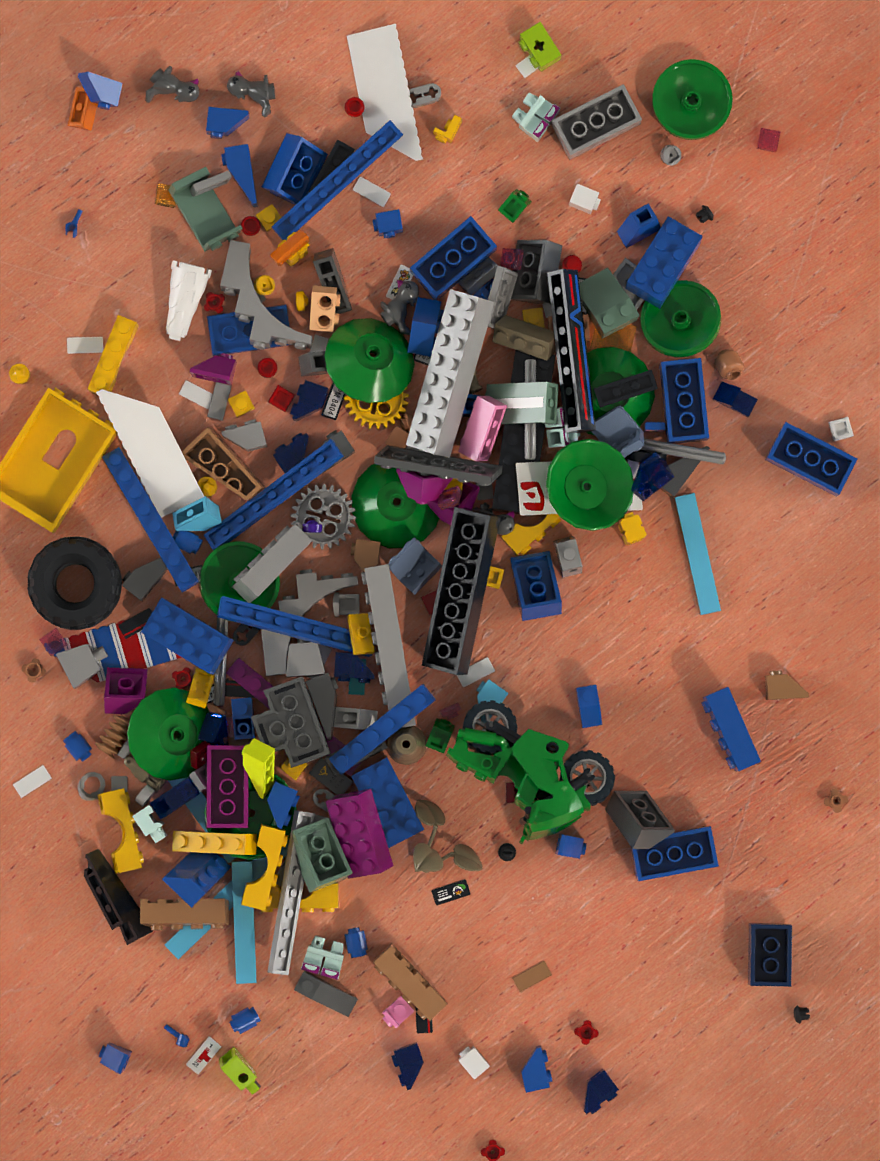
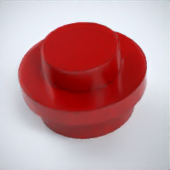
[345,97,365,117]
[241,216,261,236]
[562,255,582,273]
[257,358,278,378]

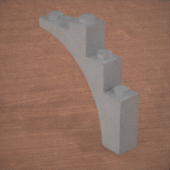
[220,240,313,350]
[261,569,358,676]

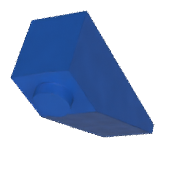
[221,144,258,207]
[555,834,587,859]

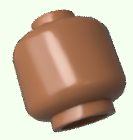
[714,349,744,380]

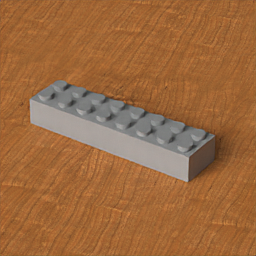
[406,289,495,458]
[361,564,416,728]

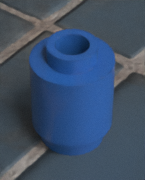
[173,531,203,554]
[63,731,92,762]
[344,927,368,958]
[229,1007,261,1034]

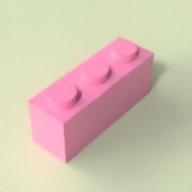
[458,396,507,462]

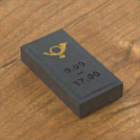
[309,757,353,795]

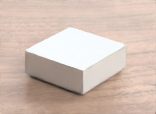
[828,417,854,442]

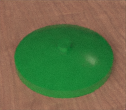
[652,59,733,140]
[640,280,721,357]
[199,541,280,622]

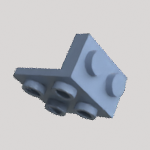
[592,406,644,458]
[388,538,442,595]

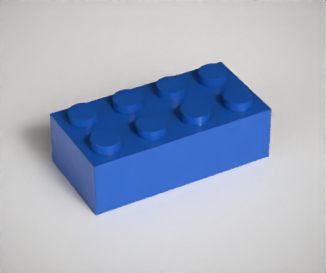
[410,216,497,300]
[625,216,703,309]
[659,358,709,444]
[765,422,857,497]
[141,597,234,675]
[701,687,761,771]
[351,758,424,848]
[630,826,719,881]

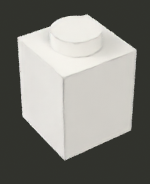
[569,184,601,214]
[458,1046,490,1080]

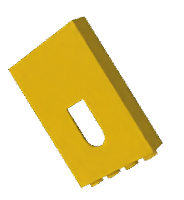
[0,387,118,534]

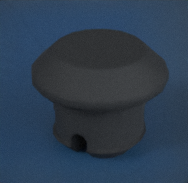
[696,205,714,223]
[498,843,516,861]
[794,1005,810,1024]

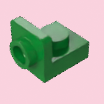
[498,189,532,223]
[425,718,455,754]

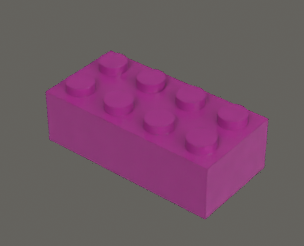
[207,745,249,828]
[325,788,393,879]

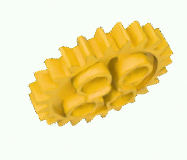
[344,387,409,430]

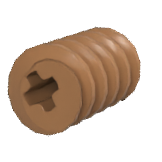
[95,714,130,759]

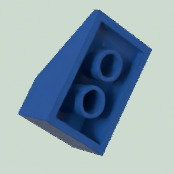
[510,551,562,621]

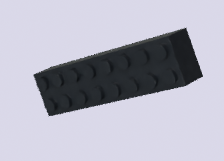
[492,350,555,516]
[421,507,501,675]

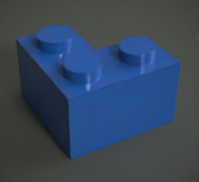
[407,297,444,357]

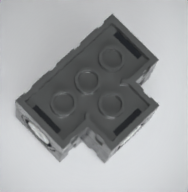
[251,677,331,768]

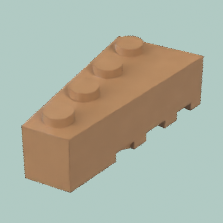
[182,427,265,501]
[140,898,229,931]
[374,944,448,1021]

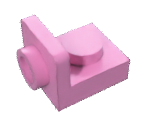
[382,996,414,1028]

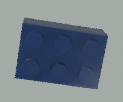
[748,923,792,987]

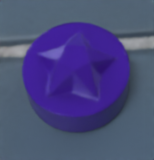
[302,520,322,533]

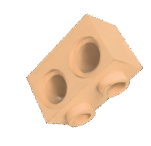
[309,285,341,332]

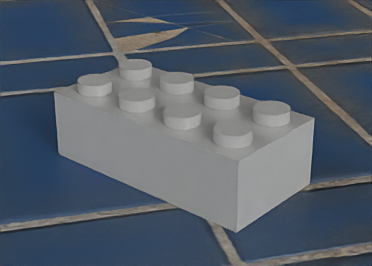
[551,84,642,160]
[232,524,312,603]

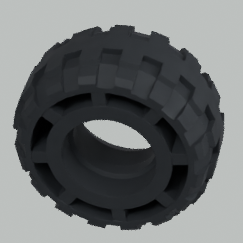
[27,537,122,630]

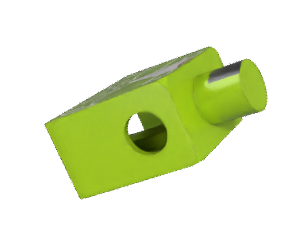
[219,1047,261,1094]

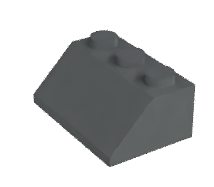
[511,240,562,304]
[605,791,675,849]

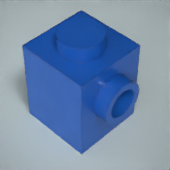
[373,209,403,238]

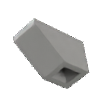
[221,420,267,452]

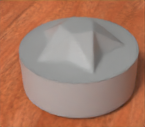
[660,145,681,166]

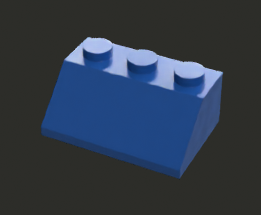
[261,133,328,205]
[162,852,231,908]

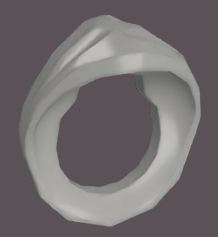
[78,772,105,801]

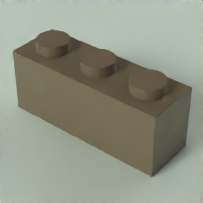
[492,315,556,360]

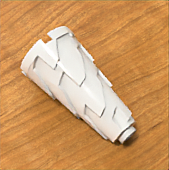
[166,260,212,341]

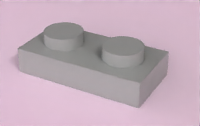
[458,257,498,295]

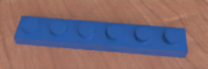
[329,684,436,775]

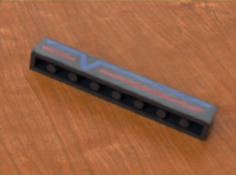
[547,269,596,433]

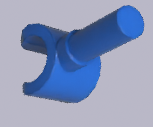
[65,209,83,238]
[164,1024,189,1047]

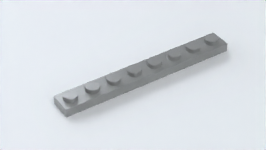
[267,810,315,975]

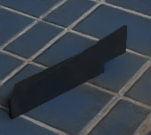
[84,849,153,945]

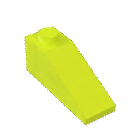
[242,738,275,799]

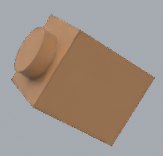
[351,539,381,572]
[765,671,809,700]

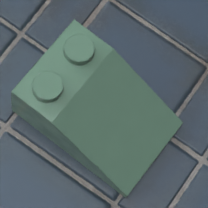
[579,268,639,339]
[292,818,352,893]

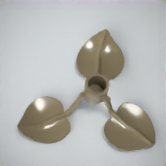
[413,799,483,873]

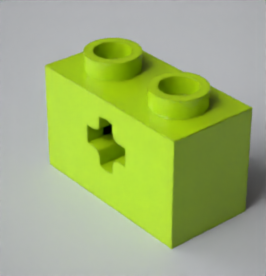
[519,22,562,72]

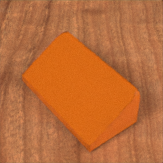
[68,87,98,131]
[270,230,309,266]

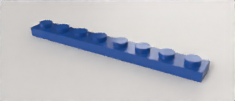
[271,120,403,240]
[204,439,344,551]
[102,447,199,593]
[217,596,372,657]

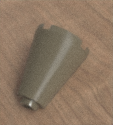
[386,726,427,765]

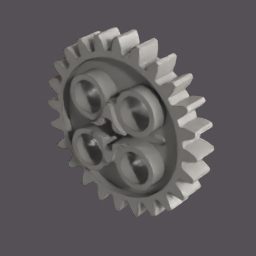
[290,484,356,550]

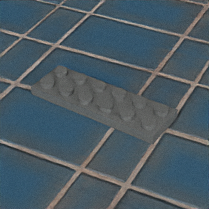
[374,445,502,486]

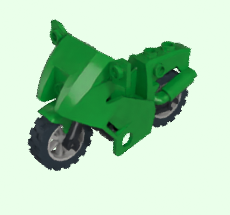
[446,700,615,844]

